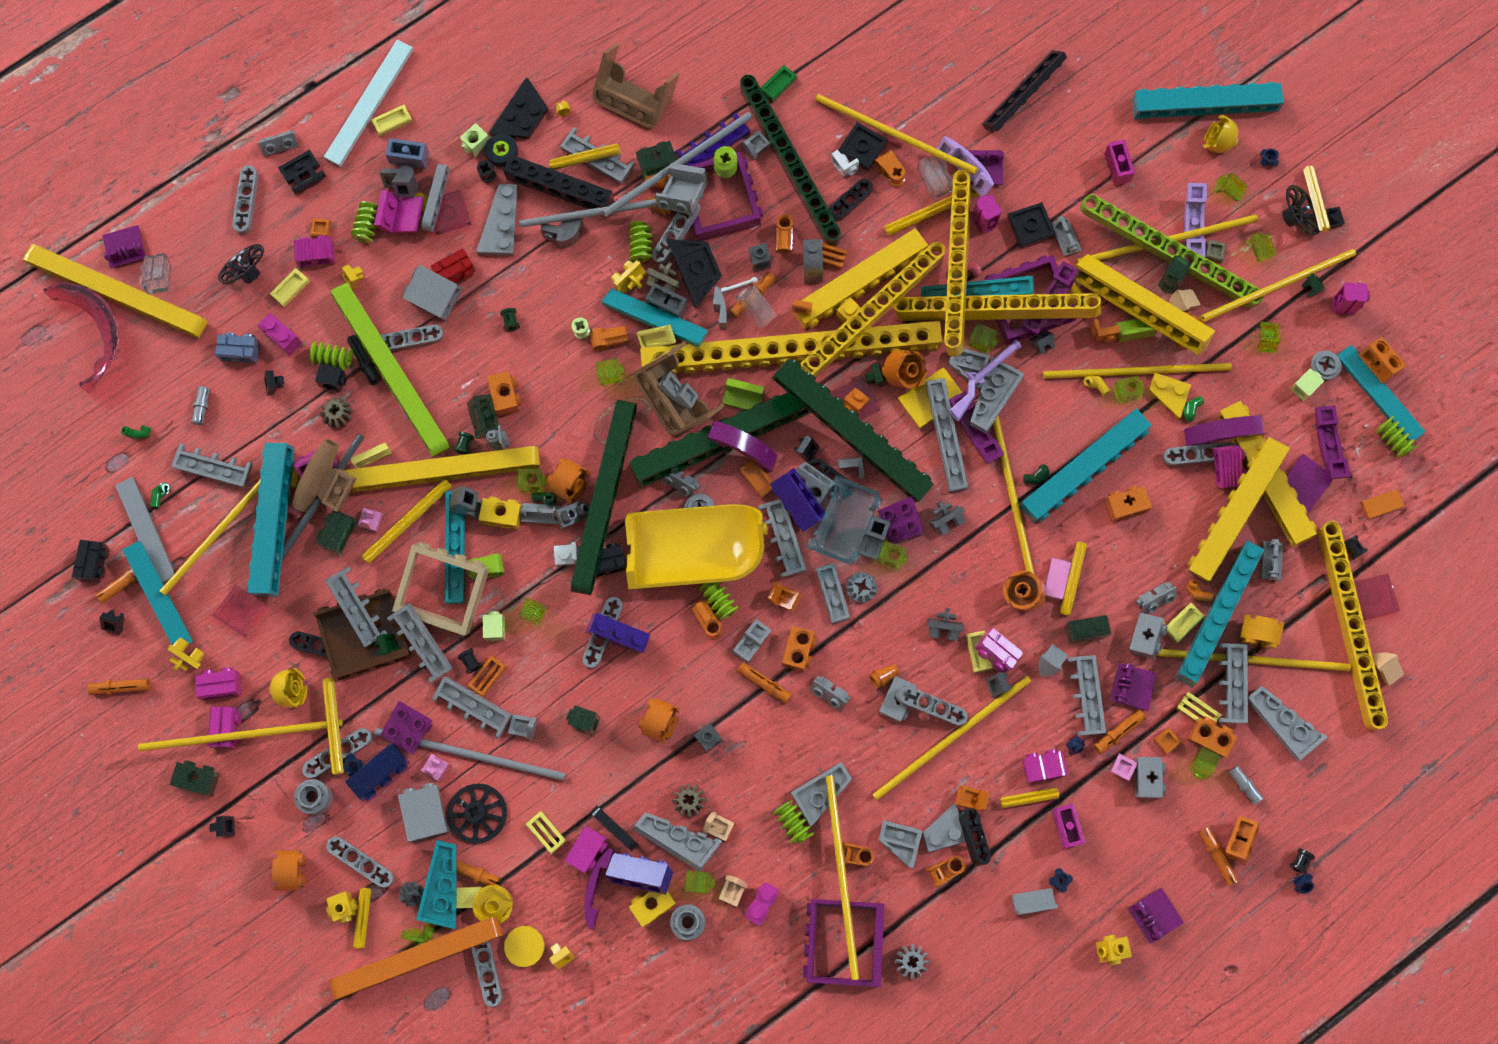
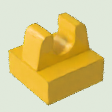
[342,264,364,290]
[549,943,575,970]

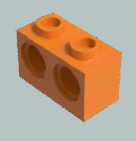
[1358,337,1407,384]
[782,626,817,672]
[1188,716,1238,758]
[1225,816,1260,865]

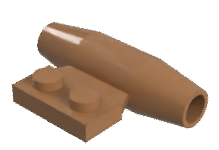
[292,439,356,512]

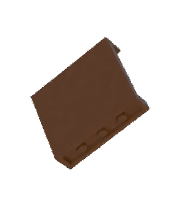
[313,588,411,682]

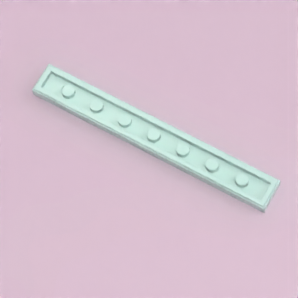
[324,40,413,167]

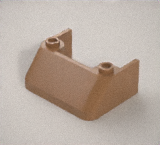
[592,44,679,128]
[634,342,724,436]

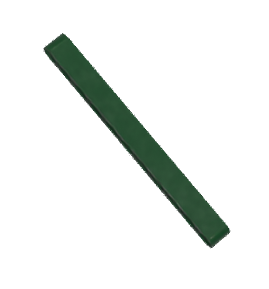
[740,74,841,247]
[571,400,637,595]

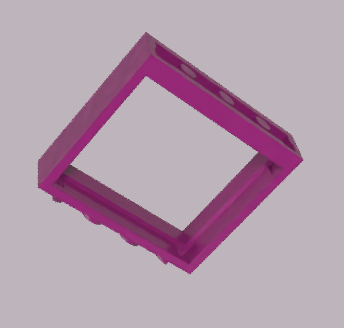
[689,152,763,242]
[983,255,1077,345]
[803,899,884,987]

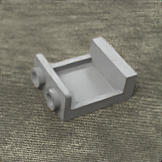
[655,163,708,214]
[402,265,463,320]
[398,783,450,843]

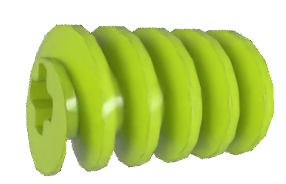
[714,146,737,178]
[351,201,378,243]
[629,221,653,262]
[310,341,353,371]
[1376,416,1419,458]
[699,582,739,621]
[773,799,814,844]

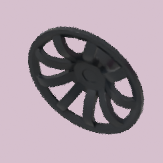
[1282,185,1320,236]
[218,244,264,284]
[448,783,507,843]

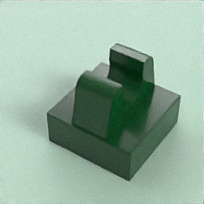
[1302,273,1327,297]
[865,363,887,387]
[373,634,399,656]

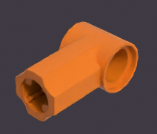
[776,214,793,254]
[589,326,628,351]
[691,600,723,640]

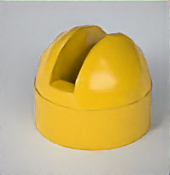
[556,100,571,116]

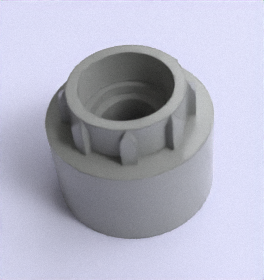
[294,779,333,815]
[670,905,706,940]

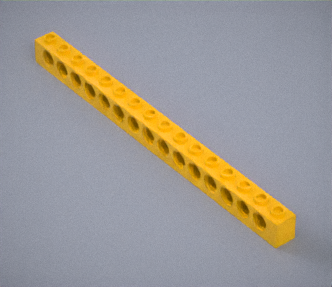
[640,321,942,374]

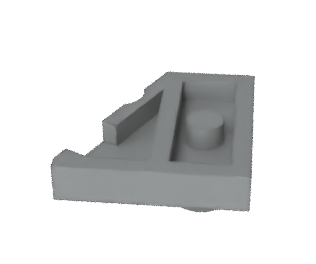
[948,348,990,391]
[922,804,965,852]
[879,820,922,869]

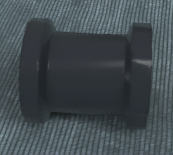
[477,160,496,183]
[1344,535,1368,560]
[458,648,482,674]
[1289,848,1315,875]

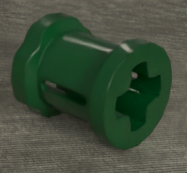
[500,308,520,332]
[453,431,475,455]

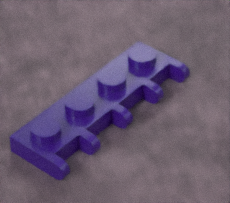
[676,113,750,166]

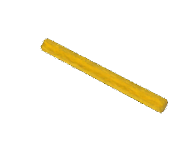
[884,187,979,236]
[362,479,451,563]

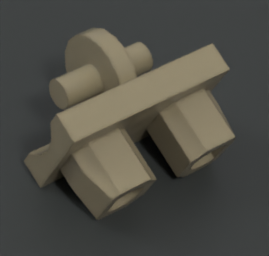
[646,262,682,292]

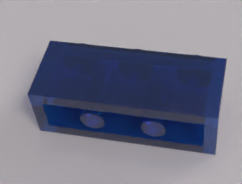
[345,743,410,801]

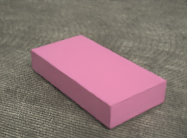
[1045,558,1071,601]

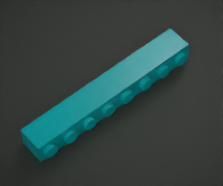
[1132,82,1284,119]
[1019,408,1152,524]
[247,443,295,597]
[1175,541,1265,687]

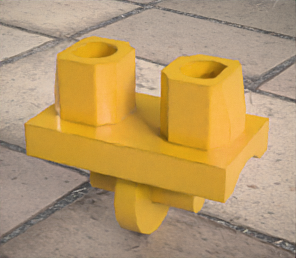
[611,260,646,294]
[167,637,205,672]

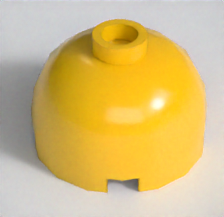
[1203,115,1239,153]
[269,668,307,708]

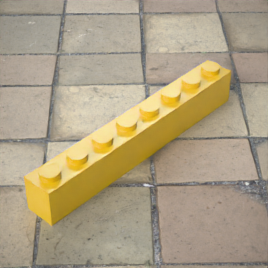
[792,228,928,330]
[1075,254,1215,356]
[1218,401,1317,548]
[1187,437,1290,583]

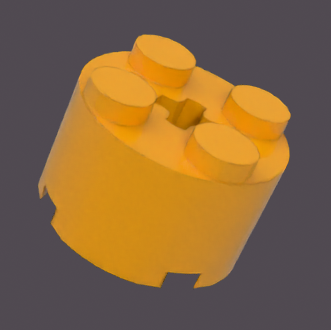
[1240,614,1284,650]

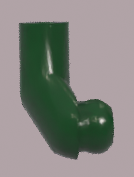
[1023,464,1050,484]
[532,492,557,506]

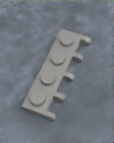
[560,128,635,185]
[171,443,253,488]
[758,499,806,579]
[325,566,388,647]
[387,603,453,683]
[1219,643,1248,724]
[1068,655,1106,736]
[432,676,512,739]

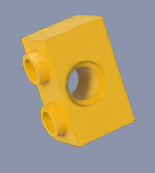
[479,496,522,530]
[629,890,676,928]

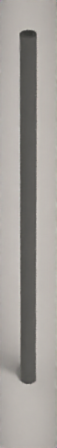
[253,434,365,598]

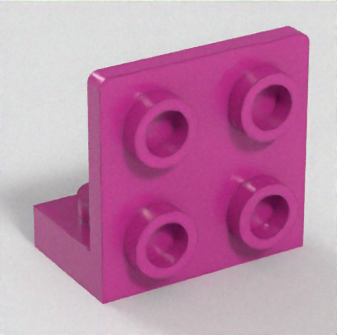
[374,190,424,234]

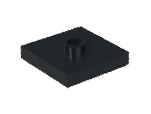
[838,122,888,171]
[1007,202,1056,248]

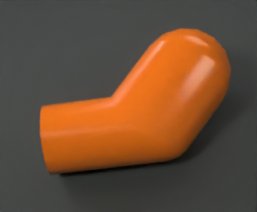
[1187,579,1213,602]

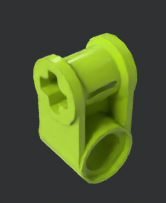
[466,554,505,580]

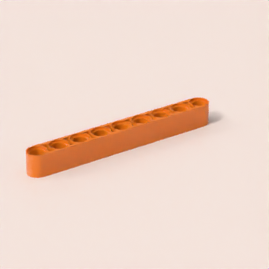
[328,916,503,1000]

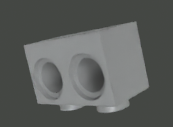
[796,462,836,505]

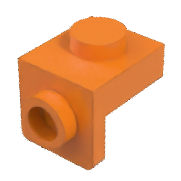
[1089,319,1121,343]
[843,388,870,413]
[768,582,802,613]
[955,785,989,811]

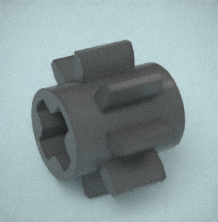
[398,881,424,907]

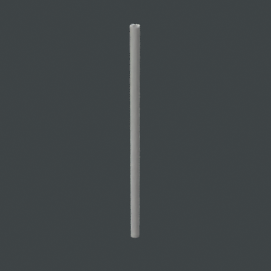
[602,112,752,217]
[520,194,704,228]
[374,728,566,781]

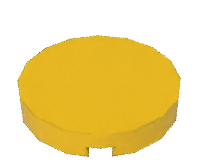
[473,885,513,924]
[504,926,545,967]

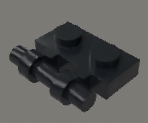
[278,150,326,194]

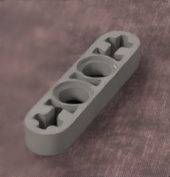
[422,164,449,232]
[232,165,259,235]
[652,203,701,264]
[381,325,444,352]
[1162,442,1235,467]
[582,597,623,669]
[896,686,968,725]
[302,728,373,779]
[326,837,395,888]
[472,941,503,1007]

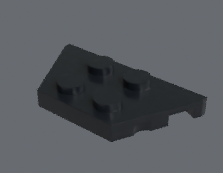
[489,78,548,139]
[666,238,722,307]

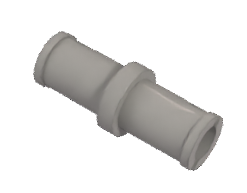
[191,386,210,426]
[1228,765,1264,805]

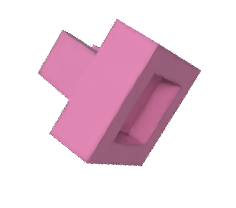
[358,508,383,532]
[421,754,449,781]
[1110,754,1137,781]

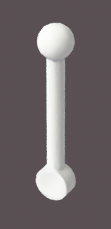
[720,277,758,294]

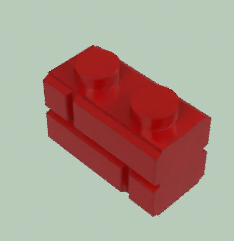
[431,248,476,284]

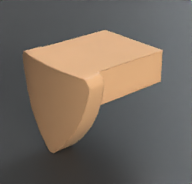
[1169,289,1201,311]
[1373,653,1404,686]
[703,811,735,841]
[718,875,748,907]

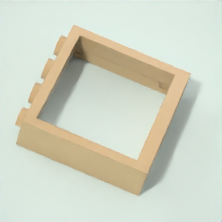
[392,542,490,636]

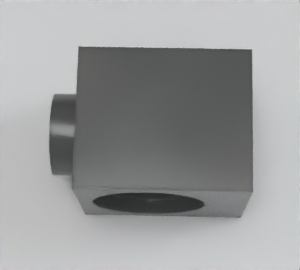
[748,243,771,272]
[694,723,722,753]

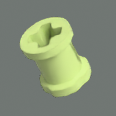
[572,317,590,339]

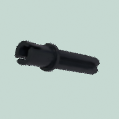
[347,335,381,385]

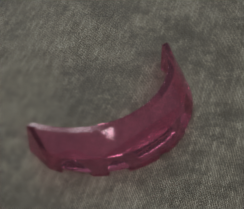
[43,282,119,393]

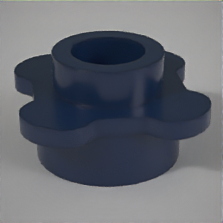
[1260,148,1279,167]
[1066,737,1085,755]
[343,753,363,776]
[1049,868,1073,893]
[1293,873,1314,894]

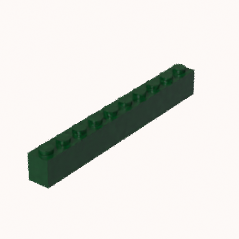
[772,358,934,503]
[629,392,811,488]

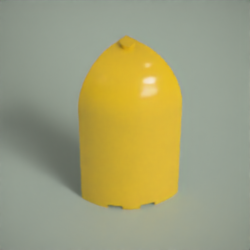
[625,504,768,589]

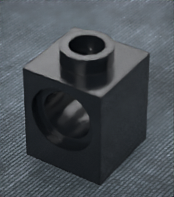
[315,364,347,392]

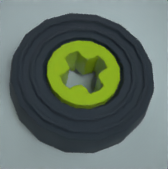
[485,134,518,167]

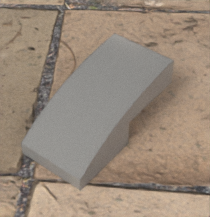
[713,287,727,329]
[658,371,699,409]
[732,619,772,664]

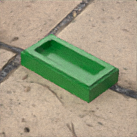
[761,65,797,103]

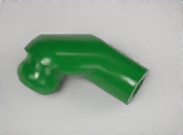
[1183,396,1204,422]
[121,425,151,439]
[150,483,171,508]

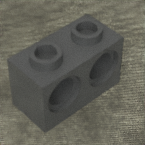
[645,283,688,319]

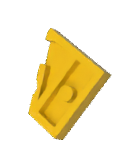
[1148,373,1191,419]

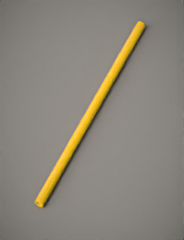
[815,94,978,175]
[1076,214,1258,263]
[1201,249,1356,322]
[1043,363,1232,379]
[993,416,1035,574]
[159,451,295,596]
[1156,649,1351,672]
[872,675,1031,800]
[138,719,343,752]
[825,775,859,980]

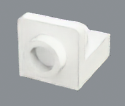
[831,150,859,178]
[554,542,580,566]

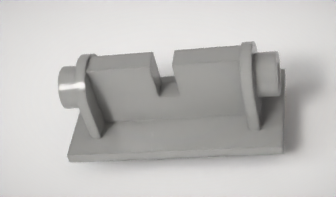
[258,130,299,157]
[1051,216,1082,257]
[486,425,510,450]
[661,471,700,498]
[520,503,561,525]
[1261,539,1283,581]
[1136,582,1177,614]
[809,676,851,712]

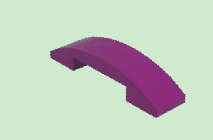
[1022,261,1080,335]
[949,391,1004,464]
[1315,406,1351,479]
[1184,415,1265,446]
[707,421,778,473]
[584,848,615,929]

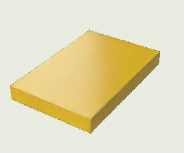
[897,367,962,430]

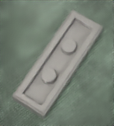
[816,563,850,624]

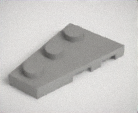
[791,762,852,827]

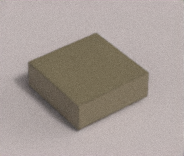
[1205,240,1227,263]

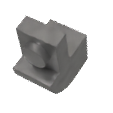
[380,165,418,198]
[540,218,584,248]
[803,239,823,283]
[449,486,482,520]
[859,516,891,561]

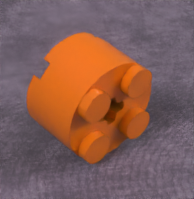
[882,350,927,389]
[546,458,590,503]
[1003,570,1046,612]
[638,698,680,744]
[272,850,306,891]

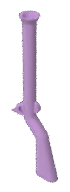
[949,340,1021,421]

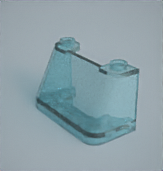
[806,475,882,565]

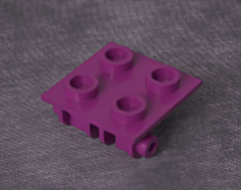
[968,150,1004,185]
[102,225,146,269]
[878,496,924,546]
[1110,663,1157,711]
[380,701,432,755]
[1127,887,1184,944]

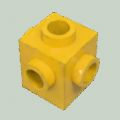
[326,891,358,924]
[1096,934,1132,965]

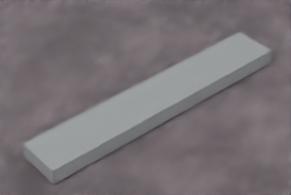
[925,378,968,492]
[115,477,175,584]

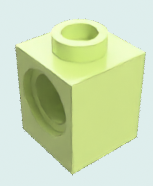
[460,123,489,157]
[1290,368,1324,402]
[483,611,505,641]

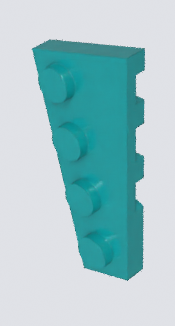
[416,840,457,929]

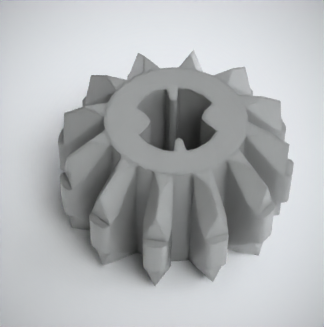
[895,944,930,980]

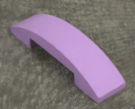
[936,136,994,196]
[1184,183,1207,258]

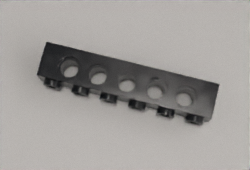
[503,154,614,209]

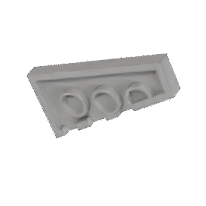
[476,184,518,256]
[970,356,1025,434]
[1248,686,1328,761]
[634,812,722,872]

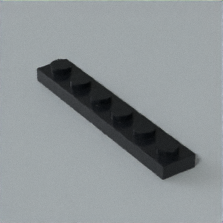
[982,50,1067,132]

